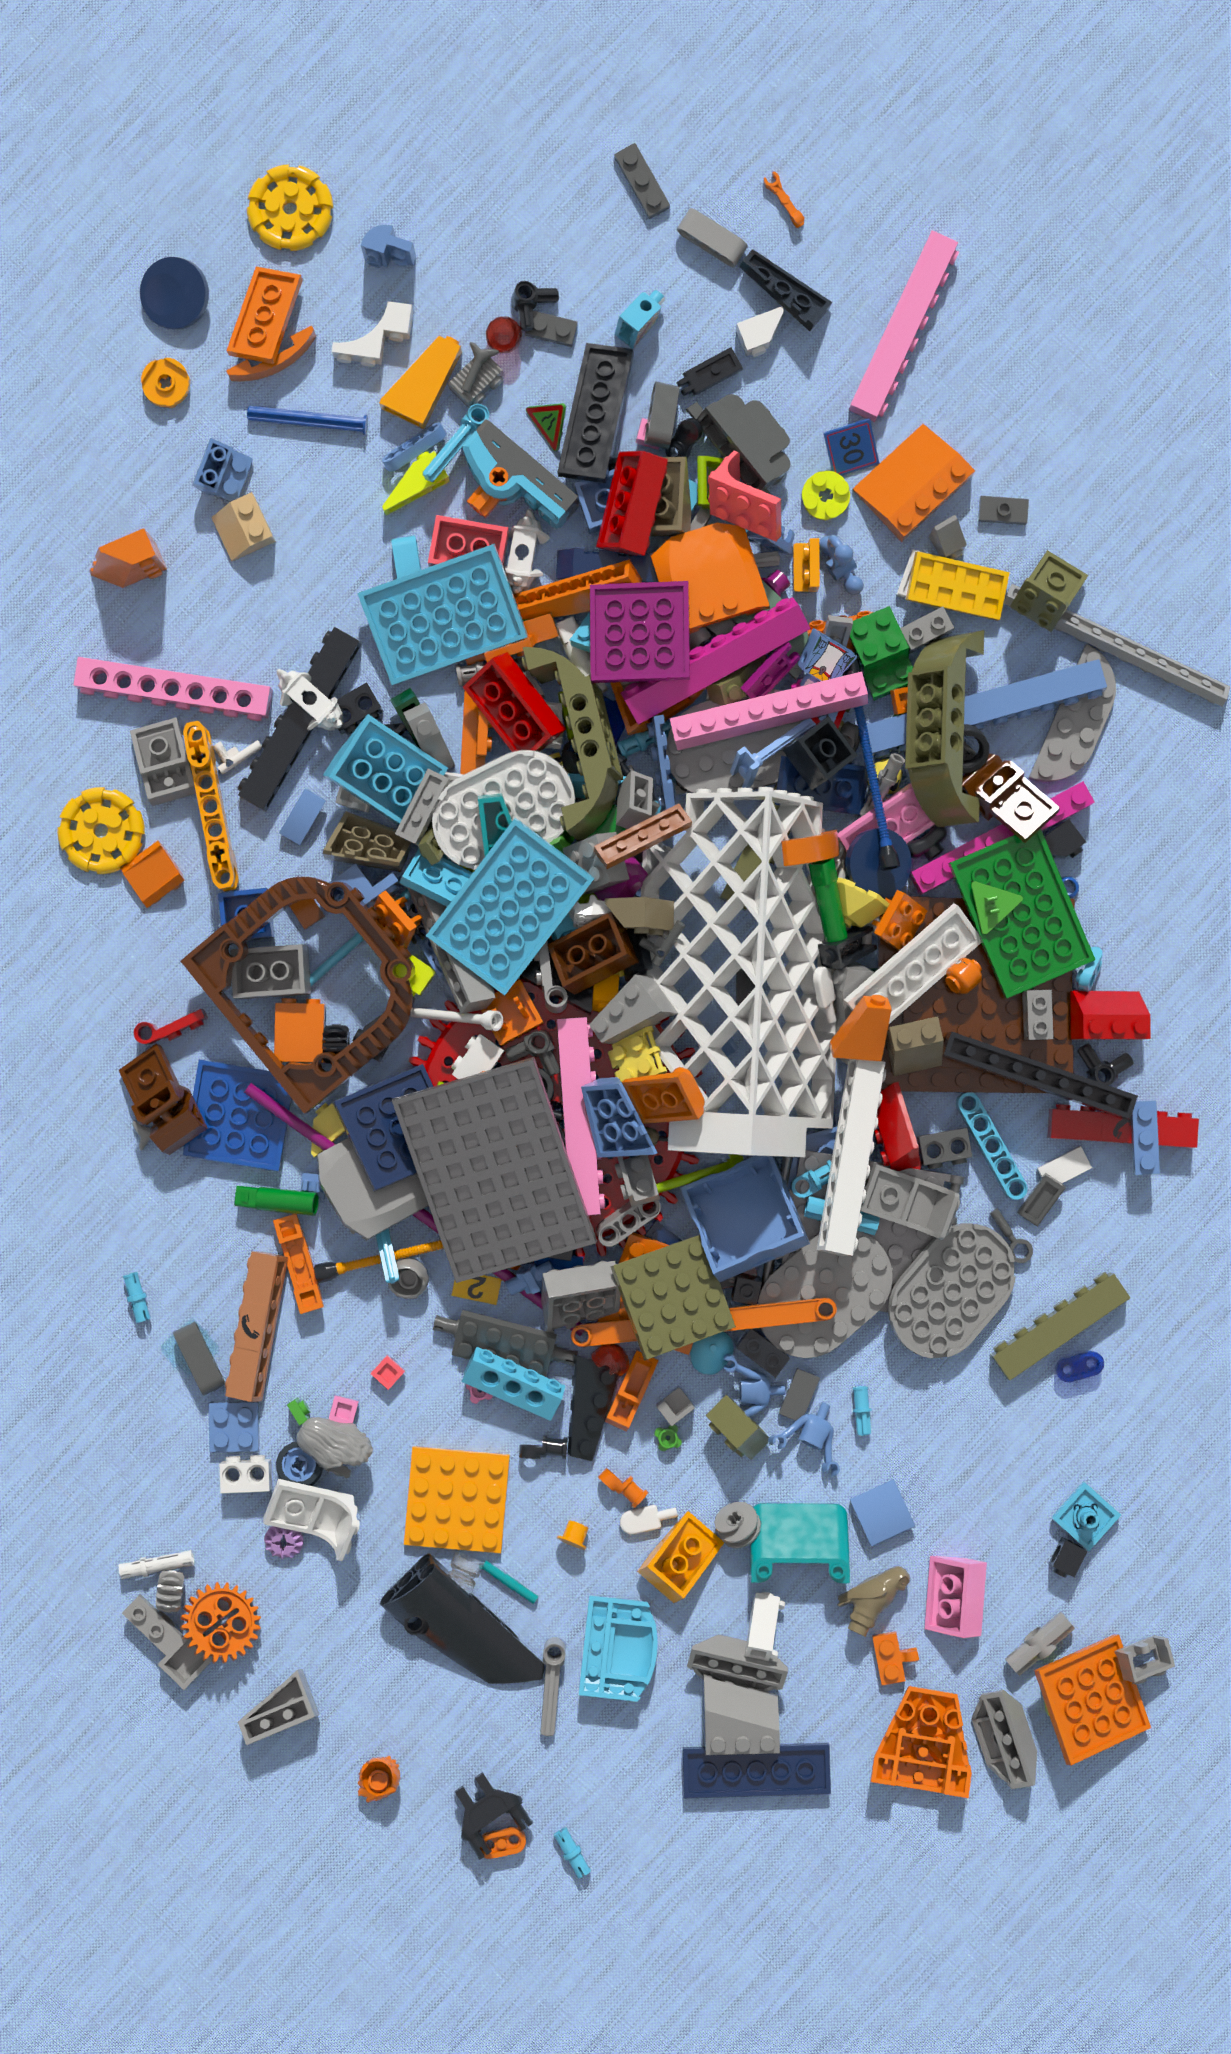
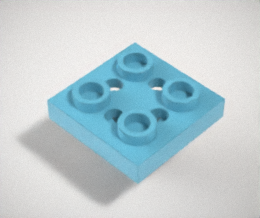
[1051,1481,1121,1551]

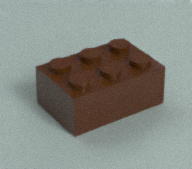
[548,912,638,994]

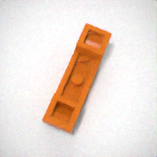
[226,325,316,382]
[782,830,840,866]
[273,1214,324,1314]

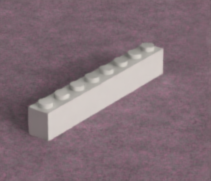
[816,1059,886,1256]

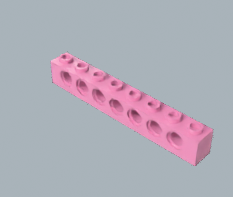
[73,657,273,721]

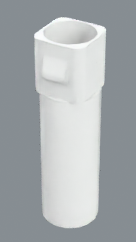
[555,616,608,693]

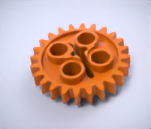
[180,1582,261,1664]

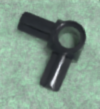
[511,281,559,331]
[1077,1044,1134,1085]

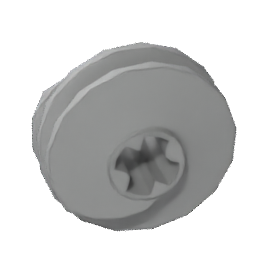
[714,1502,761,1549]

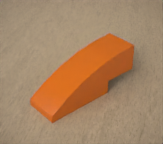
[604,1350,659,1432]

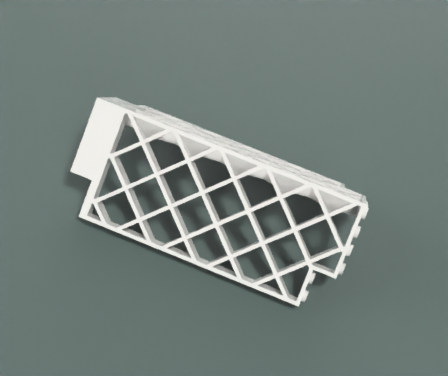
[641,787,847,1157]

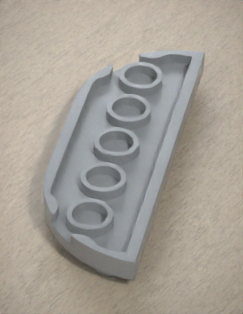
[1028,644,1116,782]

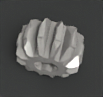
[156,1570,184,1613]

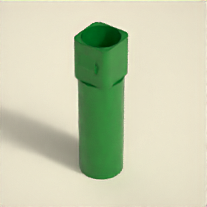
[808,858,848,942]
[234,1186,319,1216]

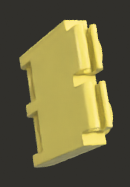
[608,1026,667,1082]

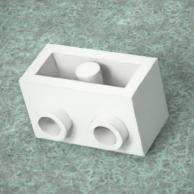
[451,1034,505,1079]

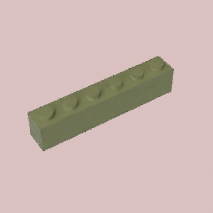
[990,1272,1131,1381]

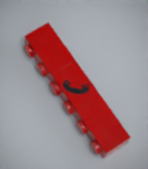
[1047,1104,1199,1148]

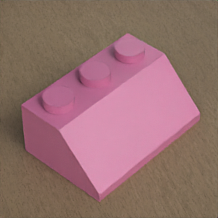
[925,1556,987,1638]

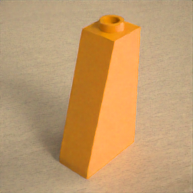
[379,336,462,429]

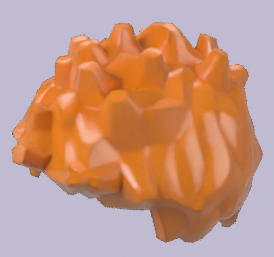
[358,1756,401,1803]

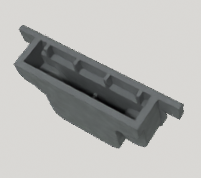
[686,394,790,494]

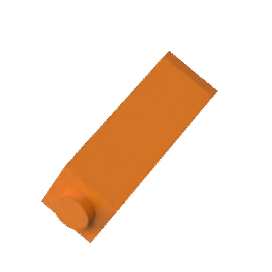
[829,995,892,1061]

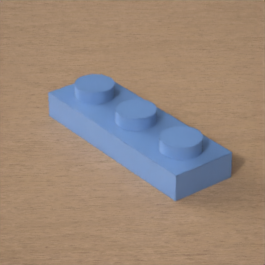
[1131,1100,1160,1175]

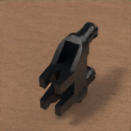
[455,1772,533,1860]

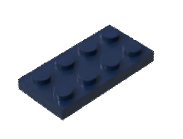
[775,756,868,815]

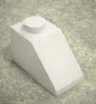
[736,306,784,357]

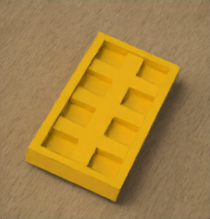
[906,551,1010,621]

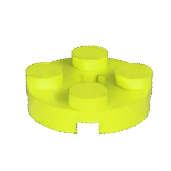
[801,471,850,520]

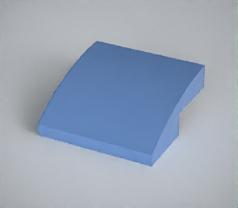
[850,1479,916,1547]

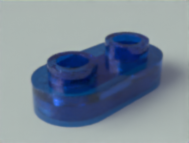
[1055,1351,1104,1382]

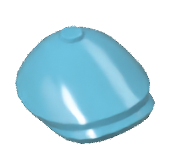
[690,1332,734,1375]

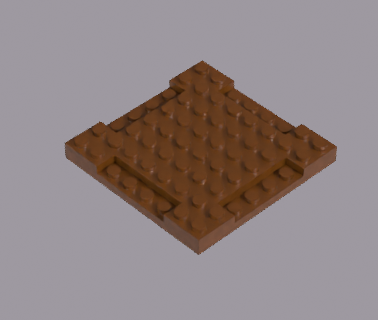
[877,896,1075,1093]

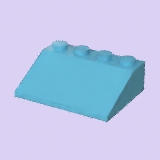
[323,714,448,825]

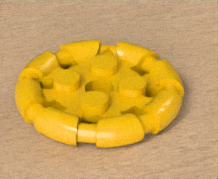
[246,164,333,251]
[57,787,145,874]

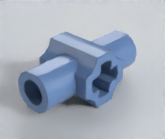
[505,1261,554,1296]

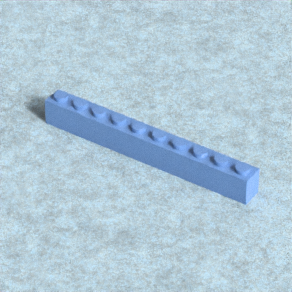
[867,659,1107,759]

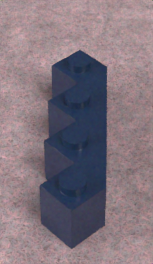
[556,548,659,583]

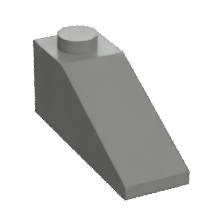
[404,702,456,769]

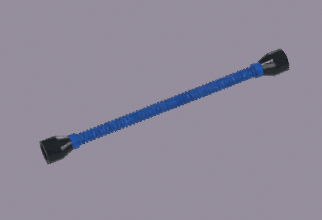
[842,658,900,871]

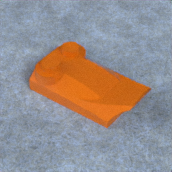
[622,1067,705,1124]

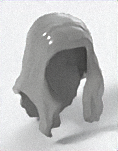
[296,1417,373,1478]

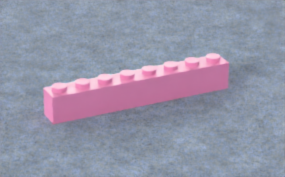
[849,230,959,422]
[670,672,868,750]
[557,1017,605,1215]

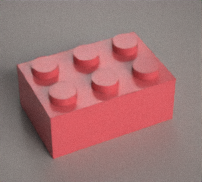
[428,515,509,567]

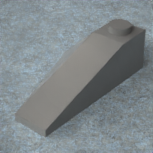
[833,961,874,1065]

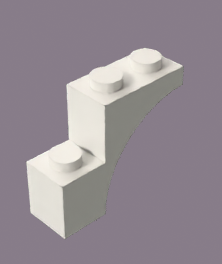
[332,301,413,367]

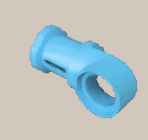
[791,1160,831,1198]

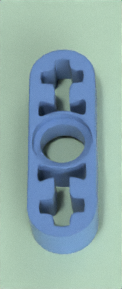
[382,422,447,472]

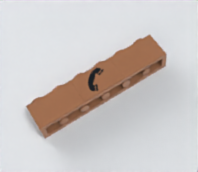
[225,1251,288,1402]

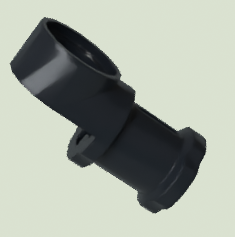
[519,1435,568,1459]

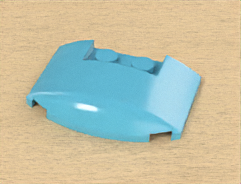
[579,1595,658,1702]

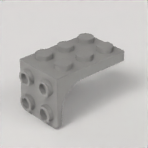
[860,1163,960,1241]

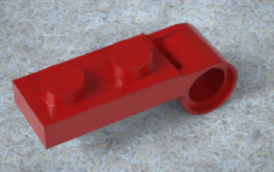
[134,1009,208,1044]

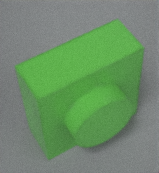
[287,1397,311,1426]

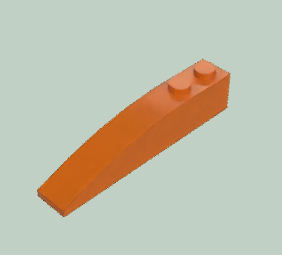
[513,559,642,619]

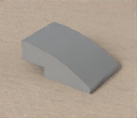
[130,718,196,806]

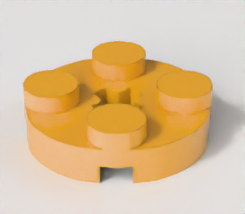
[141,358,191,408]

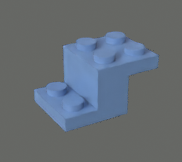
[329,864,402,908]

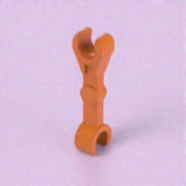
[764,171,805,228]

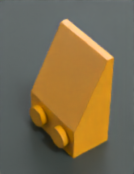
[637,1511,724,1603]

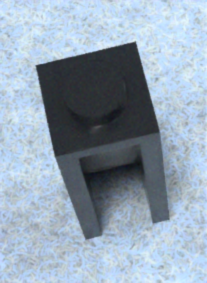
[818,926,877,969]

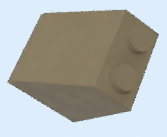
[885,1016,944,1076]

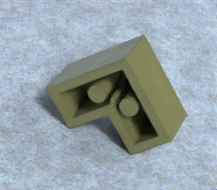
[706,1395,769,1460]

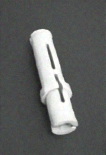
[119,1550,194,1580]

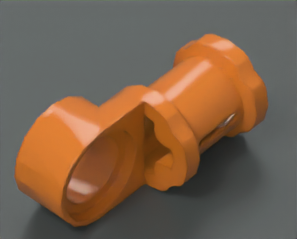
[598,1468,648,1508]

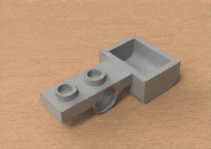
[122,1594,212,1690]

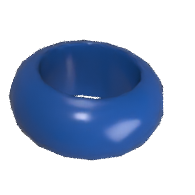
[1062,877,1079,899]

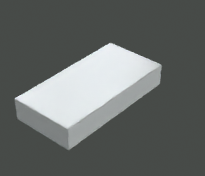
[1037,1146,1092,1183]

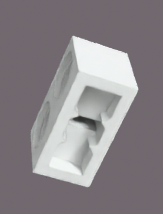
[219,1455,272,1493]

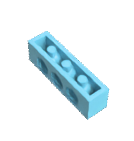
[461,1347,565,1421]

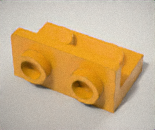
[793,538,820,592]

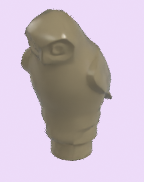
[837,1566,910,1637]

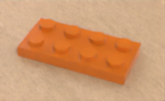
[226,267,303,364]

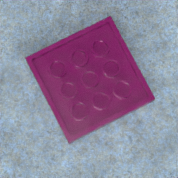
[590,581,690,683]

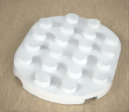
[432,750,575,870]

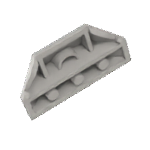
[687,1634,788,1692]
[971,1690,1037,1789]

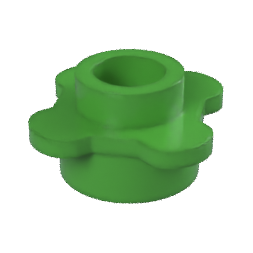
[655,1424,682,1451]

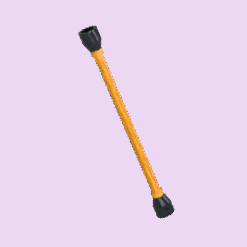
[314,1240,444,1283]

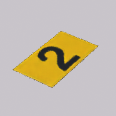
[451,1275,502,1305]

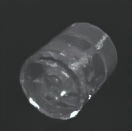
[449,1552,484,1594]

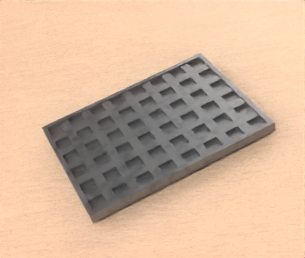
[392,1057,597,1283]

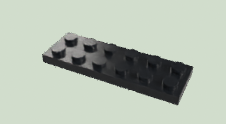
[557,343,634,483]

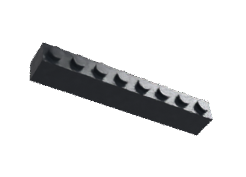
[237,627,362,812]
[942,1031,1138,1119]

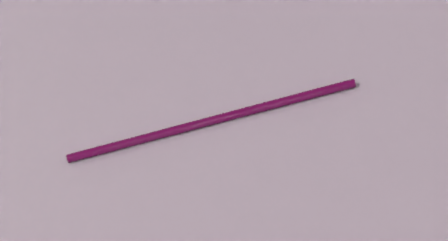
[244,1083,585,1337]

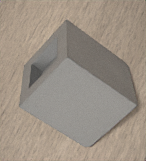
[656,1388,695,1426]

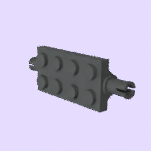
[433,1310,578,1377]

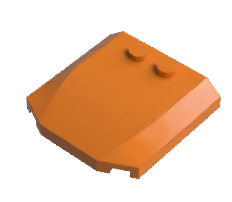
[651,522,770,634]

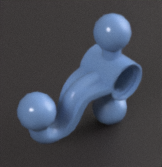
[819,535,864,595]

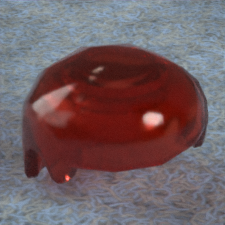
[486,316,522,354]
[591,1343,630,1376]

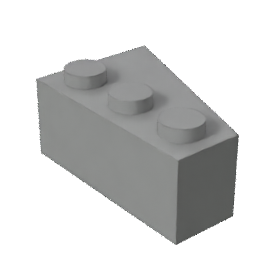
[589,975,678,1044]
[238,1669,320,1745]

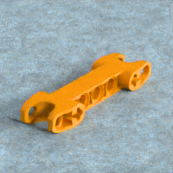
[183,721,239,892]

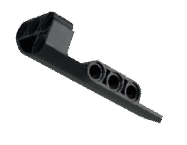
[380,1553,545,1684]

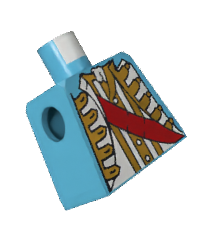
[614,290,665,349]

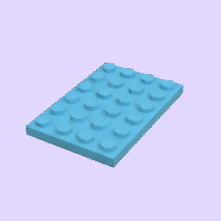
[357,543,528,685]
[426,818,594,996]

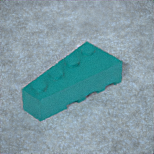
[478,793,512,856]

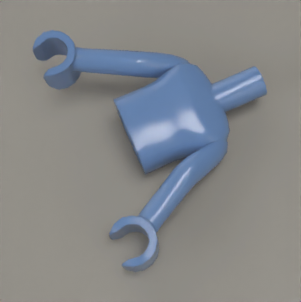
[723,1354,785,1417]
[768,1402,840,1476]

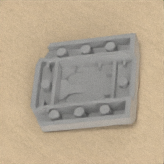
[317,1138,429,1241]

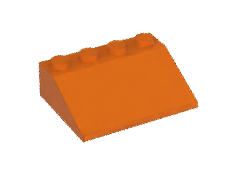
[852,424,975,542]

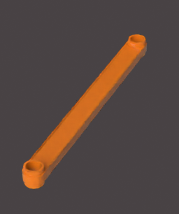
[571,1297,837,1347]

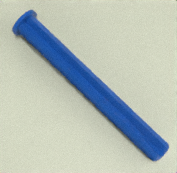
[247,406,368,435]

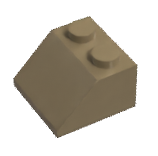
[605,897,674,936]

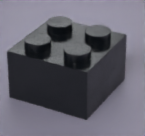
[783,716,858,790]

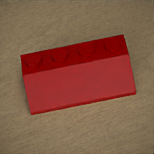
[596,451,668,556]
[463,652,566,752]

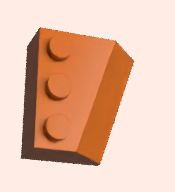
[90,528,167,588]

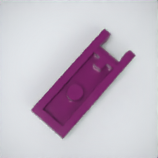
[740,642,800,699]

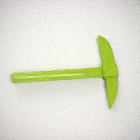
[656,1154,744,1193]

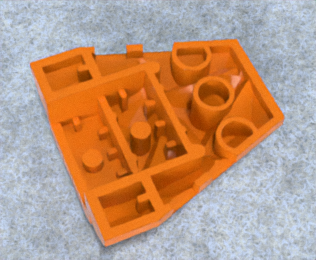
[870,1686,972,1798]

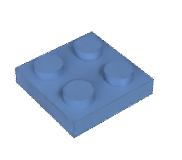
[209,1402,259,1452]

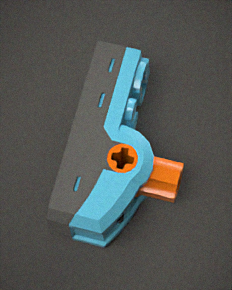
[462,419,579,529]

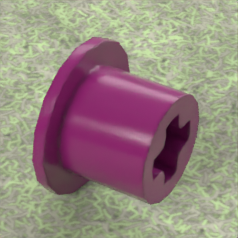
[761,570,790,597]

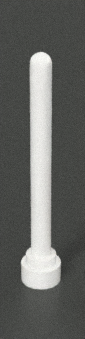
[410,1008,503,1031]

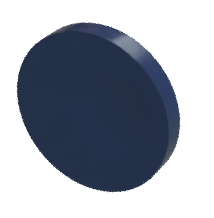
[140,257,209,330]
[845,828,912,899]

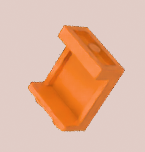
[274,998,326,1063]

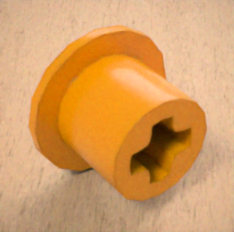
[557,1520,589,1550]

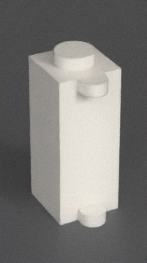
[744,1592,785,1661]

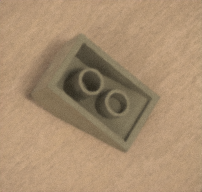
[650,457,691,536]

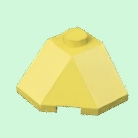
[837,878,889,928]

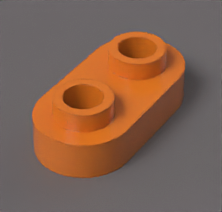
[480,1827,526,1859]

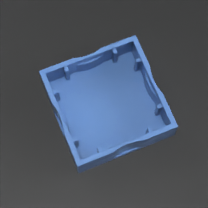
[681,1156,810,1282]

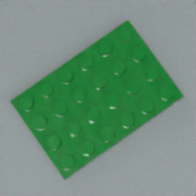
[948,829,1095,999]

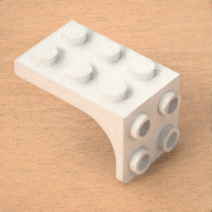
[263,1479,360,1562]

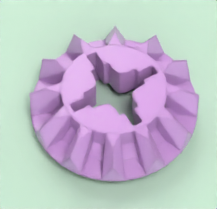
[264,1526,303,1560]

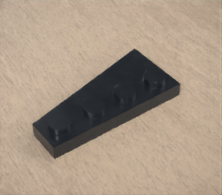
[739,249,833,331]
[567,1355,620,1461]

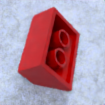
[1070,991,1151,1040]
[874,1082,919,1171]

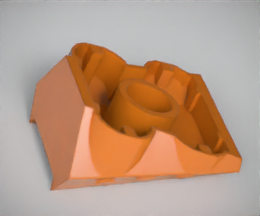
[121,840,185,908]

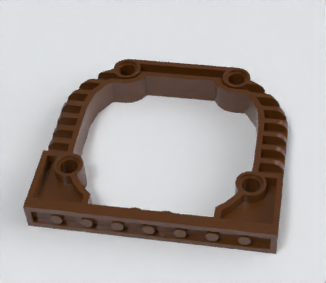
[180,876,415,1114]

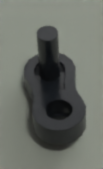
[665,418,702,458]

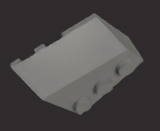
[541,1261,621,1333]
[704,1674,780,1755]

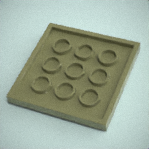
[611,1235,736,1360]

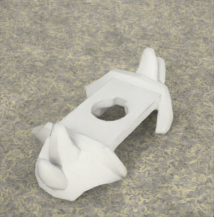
[503,509,550,594]
[276,669,343,731]

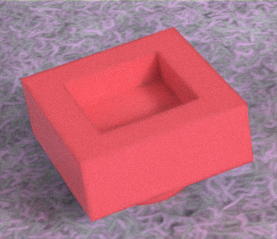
[370,1355,405,1390]

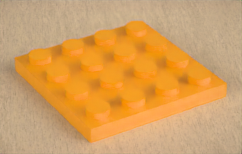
[404,1446,510,1553]

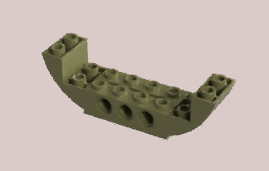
[905,630,984,827]
[522,647,624,841]

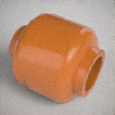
[945,958,982,994]

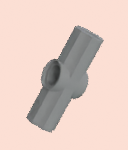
[1005,1611,1075,1676]

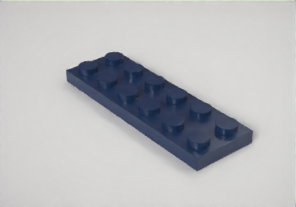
[682,1743,831,1799]

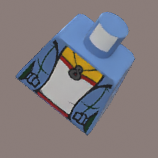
[798,628,857,686]

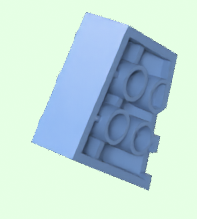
[581,1077,657,1158]

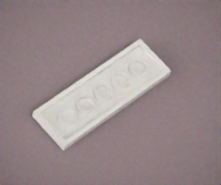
[844,903,981,1024]

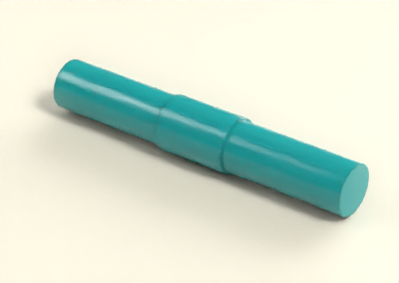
[481,1560,538,1604]

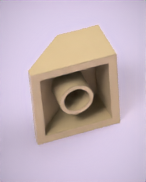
[211,492,276,562]

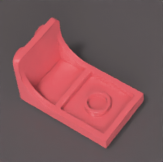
[708,451,781,542]

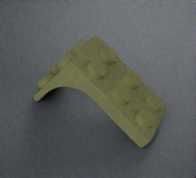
[1010,550,1089,632]

